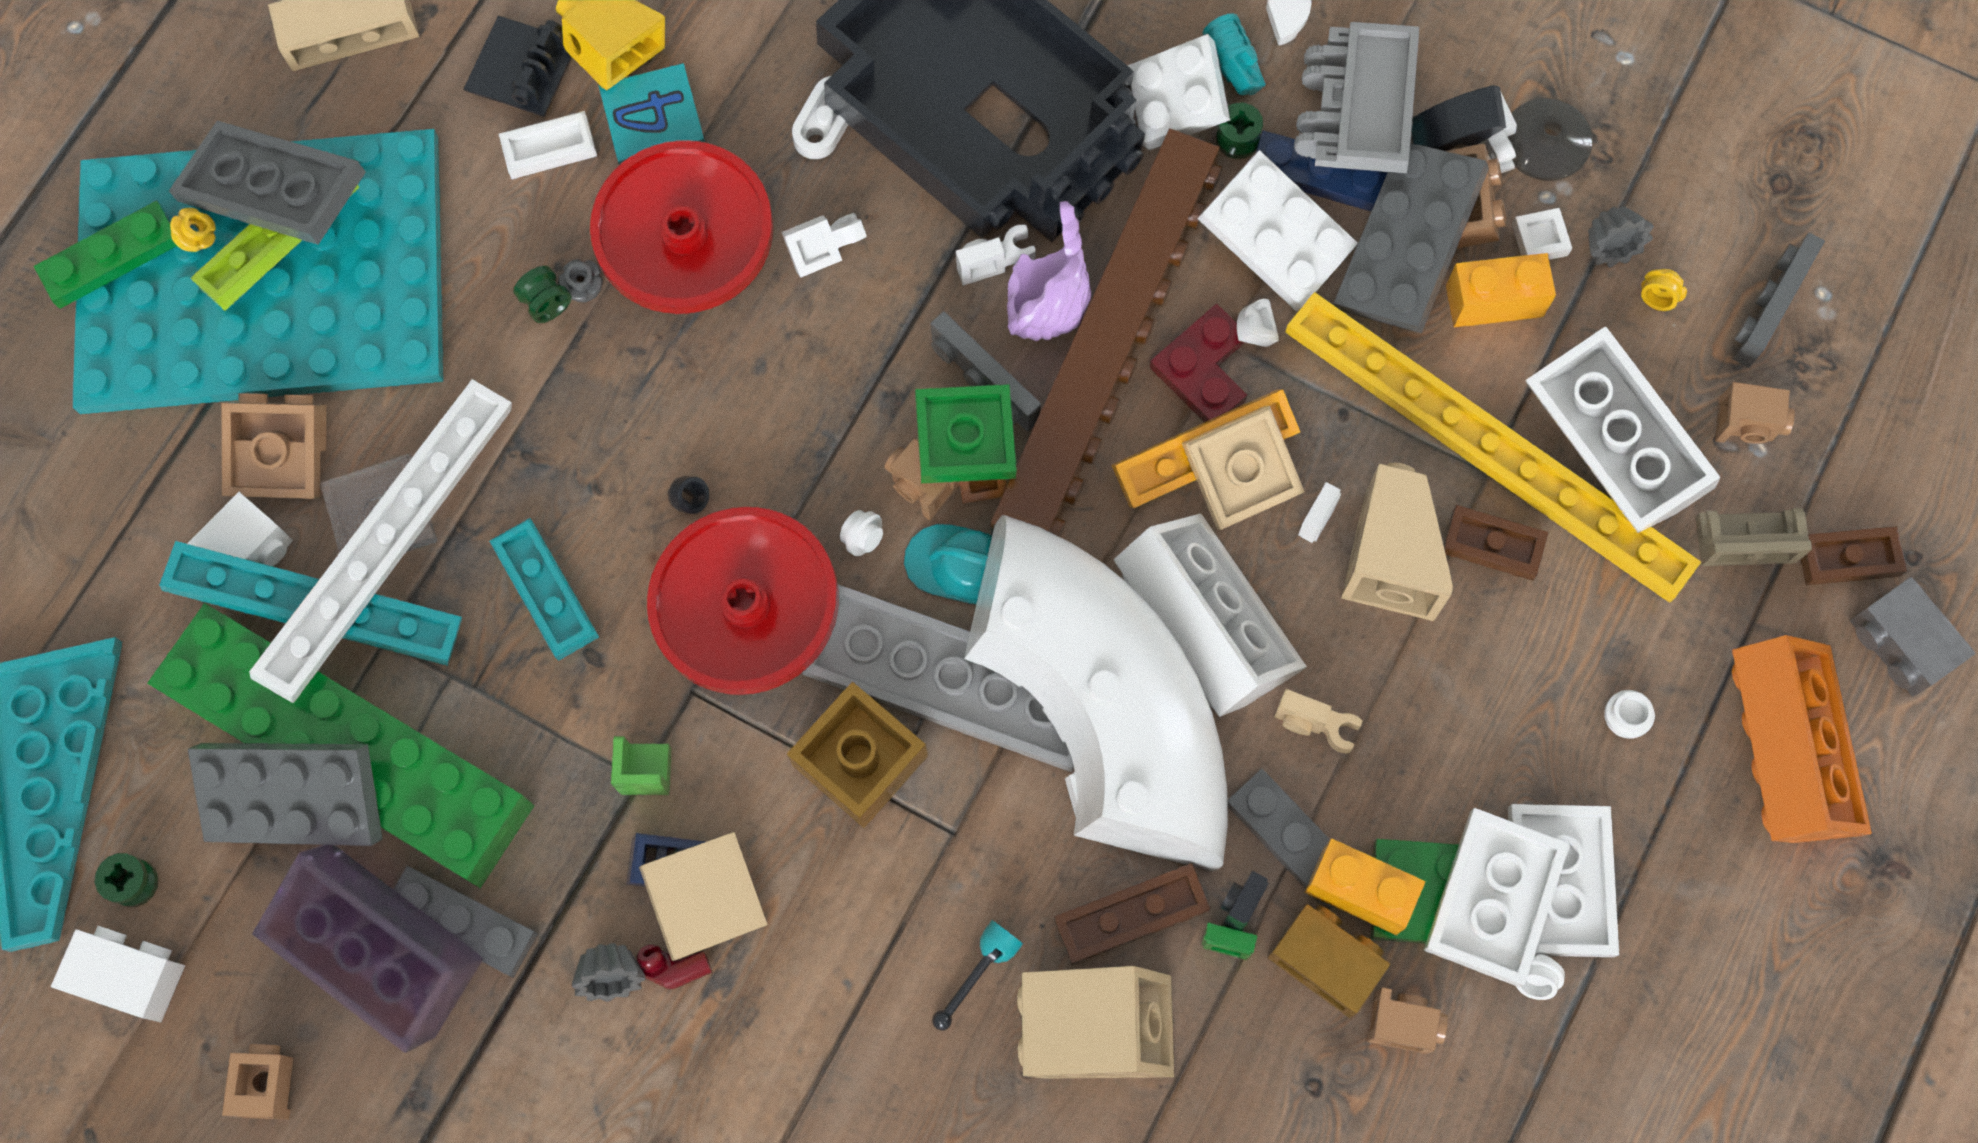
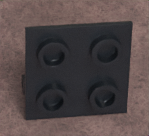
[463,15,572,117]

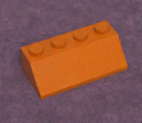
[1732,635,1872,843]

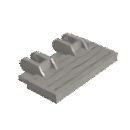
[1294,22,1420,173]

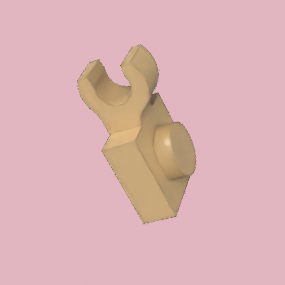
[1274,689,1363,754]

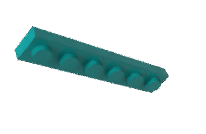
[159,541,462,666]

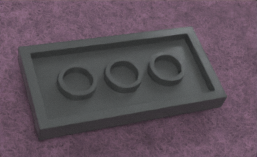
[169,121,366,245]
[1333,143,1489,333]
[188,743,383,846]

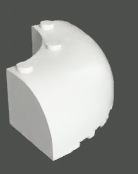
[964,515,1228,871]

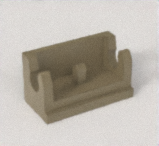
[1695,508,1812,566]

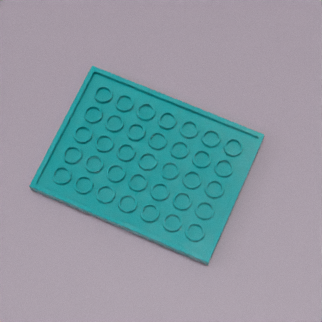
[73,129,443,414]

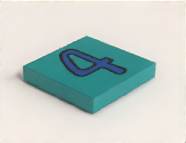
[598,63,705,165]

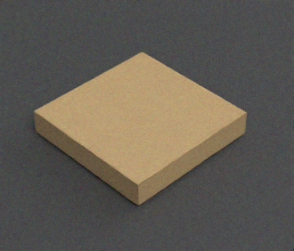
[1182,406,1305,530]
[639,832,768,961]

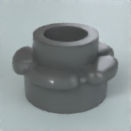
[558,259,603,302]

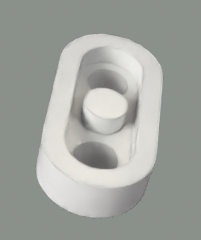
[792,76,848,159]

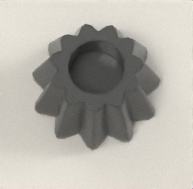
[1588,206,1654,268]
[572,943,646,1002]

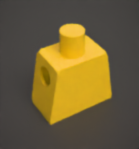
[556,0,665,90]

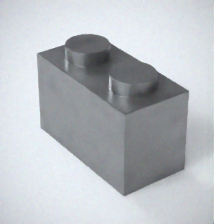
[1850,577,1976,697]

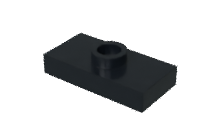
[1220,870,1269,931]

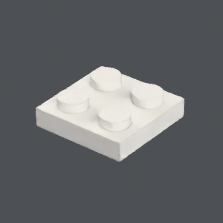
[1128,34,1230,150]

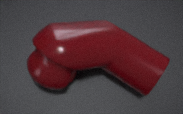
[636,944,713,990]

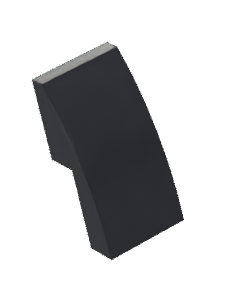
[1411,85,1507,151]

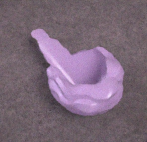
[1007,201,1091,341]

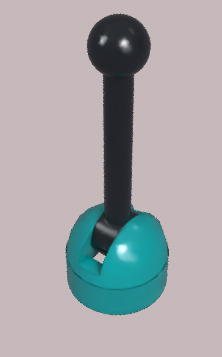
[932,920,1024,1031]

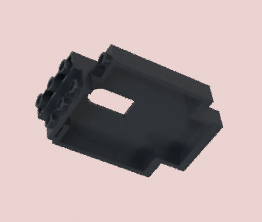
[816,0,1145,242]

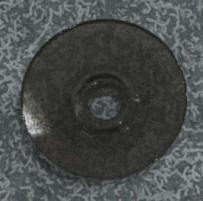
[1507,98,1593,181]

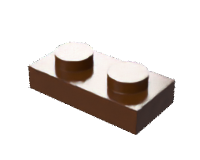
[1443,505,1549,581]
[1800,526,1907,585]

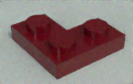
[1149,303,1247,422]

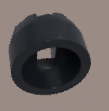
[667,476,709,514]

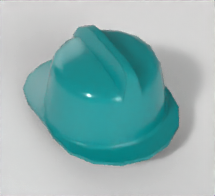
[904,524,992,605]

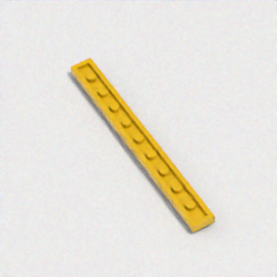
[1285,292,1701,603]

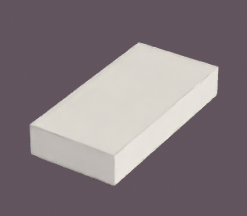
[499,111,597,179]

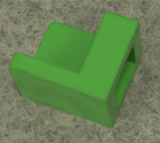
[611,736,672,795]

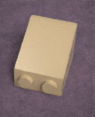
[1341,463,1453,621]
[1017,966,1174,1079]

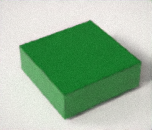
[1201,922,1257,960]

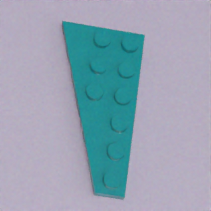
[0,637,123,952]

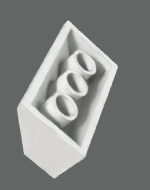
[1526,326,1720,533]
[1114,514,1307,717]

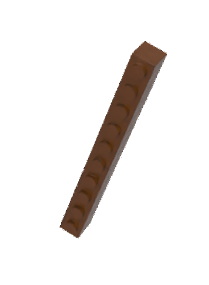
[990,128,1223,538]

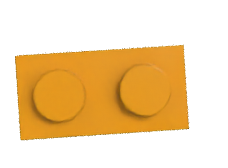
[1446,253,1556,327]
[1304,838,1426,935]

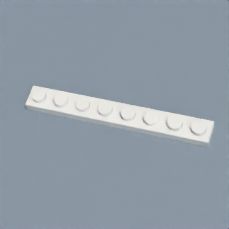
[249,379,512,703]

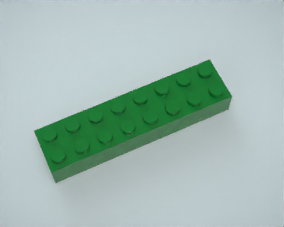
[147,603,535,889]

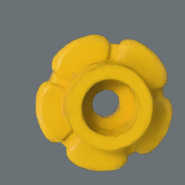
[170,208,216,252]
[1641,269,1687,311]

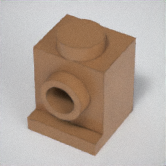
[1715,382,1795,444]
[884,438,959,521]
[1367,987,1448,1054]
[222,1044,294,1120]

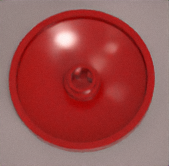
[590,140,773,314]
[647,507,839,695]

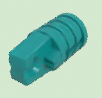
[1202,13,1266,95]

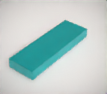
[489,518,599,661]

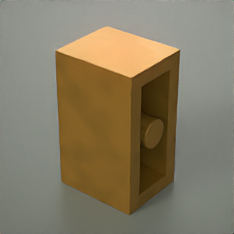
[1268,904,1391,1018]

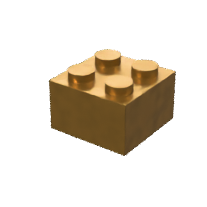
[786,681,928,828]

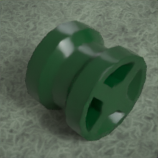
[1216,102,1263,159]
[513,265,572,323]
[94,853,159,907]

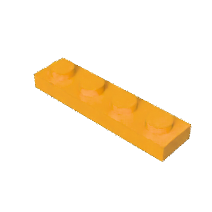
[1112,389,1300,508]

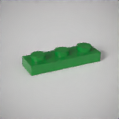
[33,200,177,309]

